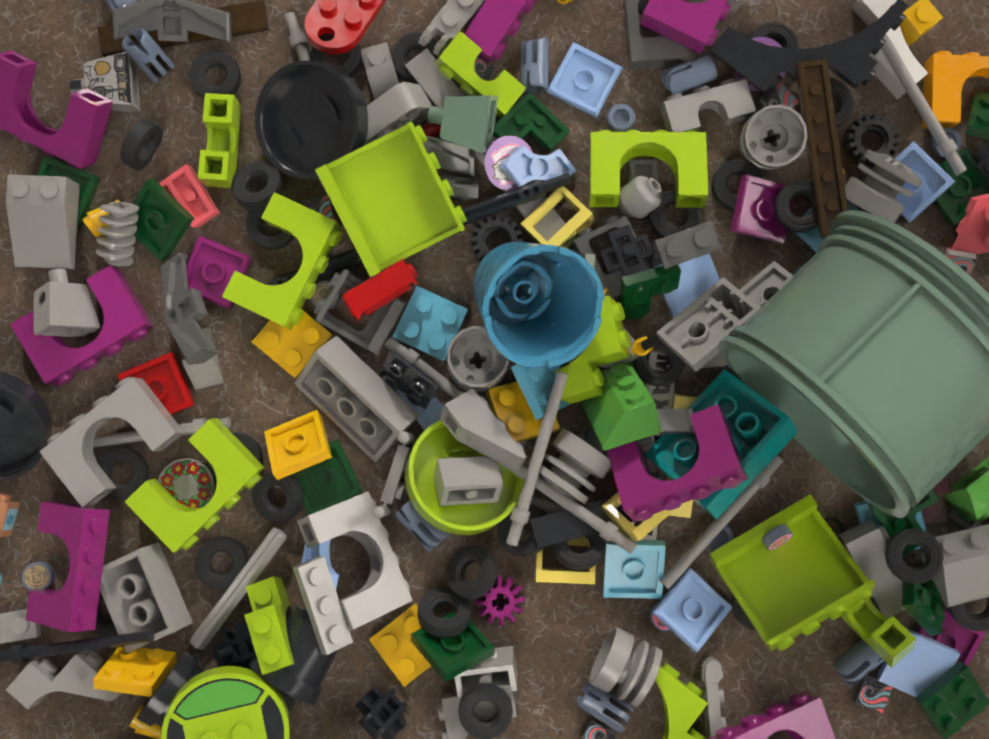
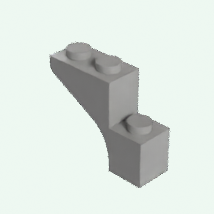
[6,651,124,710]

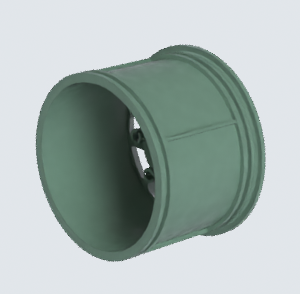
[718,210,989,518]

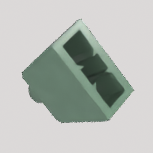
[428,95,498,153]

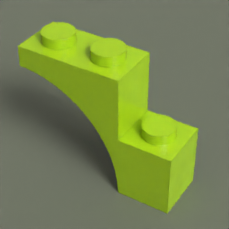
[554,295,631,404]
[244,576,295,675]

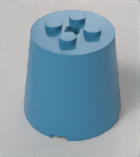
[473,242,604,368]

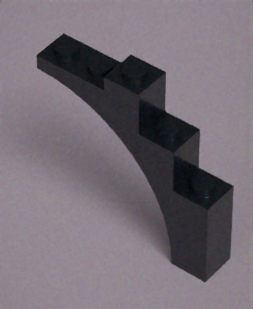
[710,0,909,94]

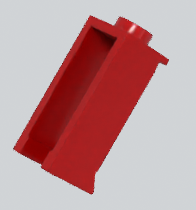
[342,259,419,322]

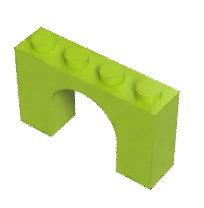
[589,130,708,208]
[222,192,342,330]
[125,418,265,553]

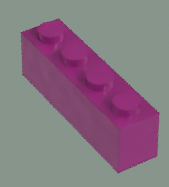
[465,0,537,64]

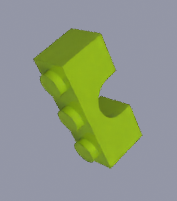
[435,31,526,118]
[198,93,242,188]
[840,599,916,668]

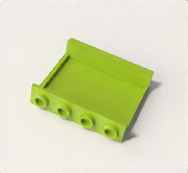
[315,121,467,277]
[710,494,876,652]

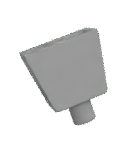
[34,269,100,338]

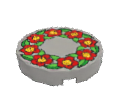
[158,458,217,508]

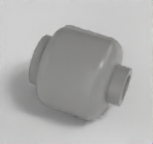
[619,175,662,219]

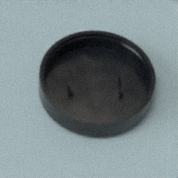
[255,60,368,180]
[0,371,52,481]

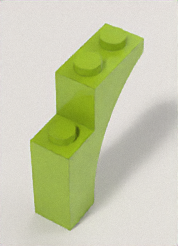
[655,663,708,739]

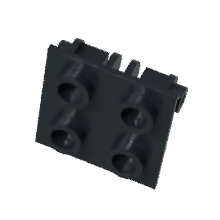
[380,350,440,410]

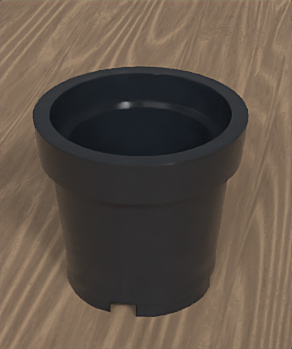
[249,605,339,705]
[136,651,204,728]

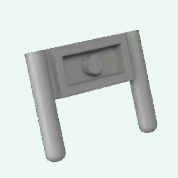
[373,431,415,518]

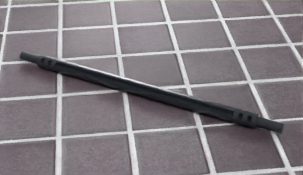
[266,173,572,285]

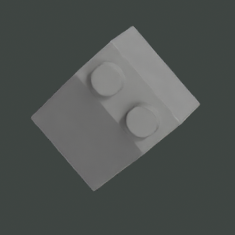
[6,174,79,269]

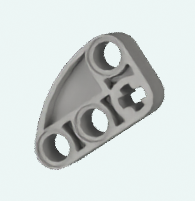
[364,82,432,146]

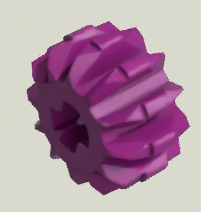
[475,575,525,626]

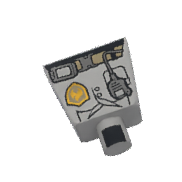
[70,52,140,113]

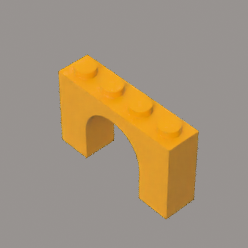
[922,51,989,129]

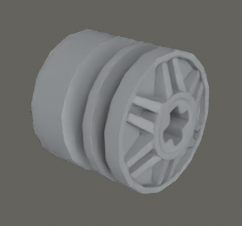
[739,104,808,170]
[845,150,923,223]
[447,326,509,393]
[539,428,611,504]
[589,626,662,707]

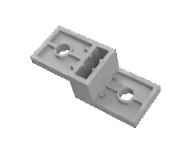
[656,261,794,372]

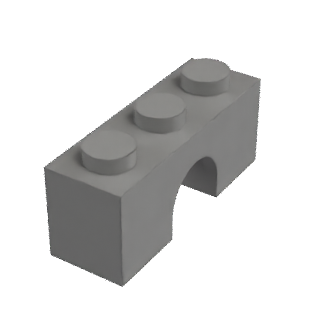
[660,78,756,132]

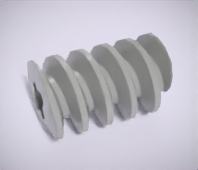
[95,202,139,266]

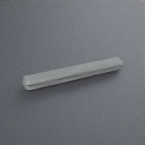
[190,528,287,650]

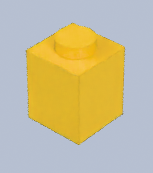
[900,0,943,46]

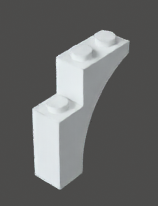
[851,0,928,100]

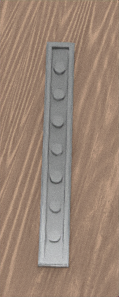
[405,48,566,241]

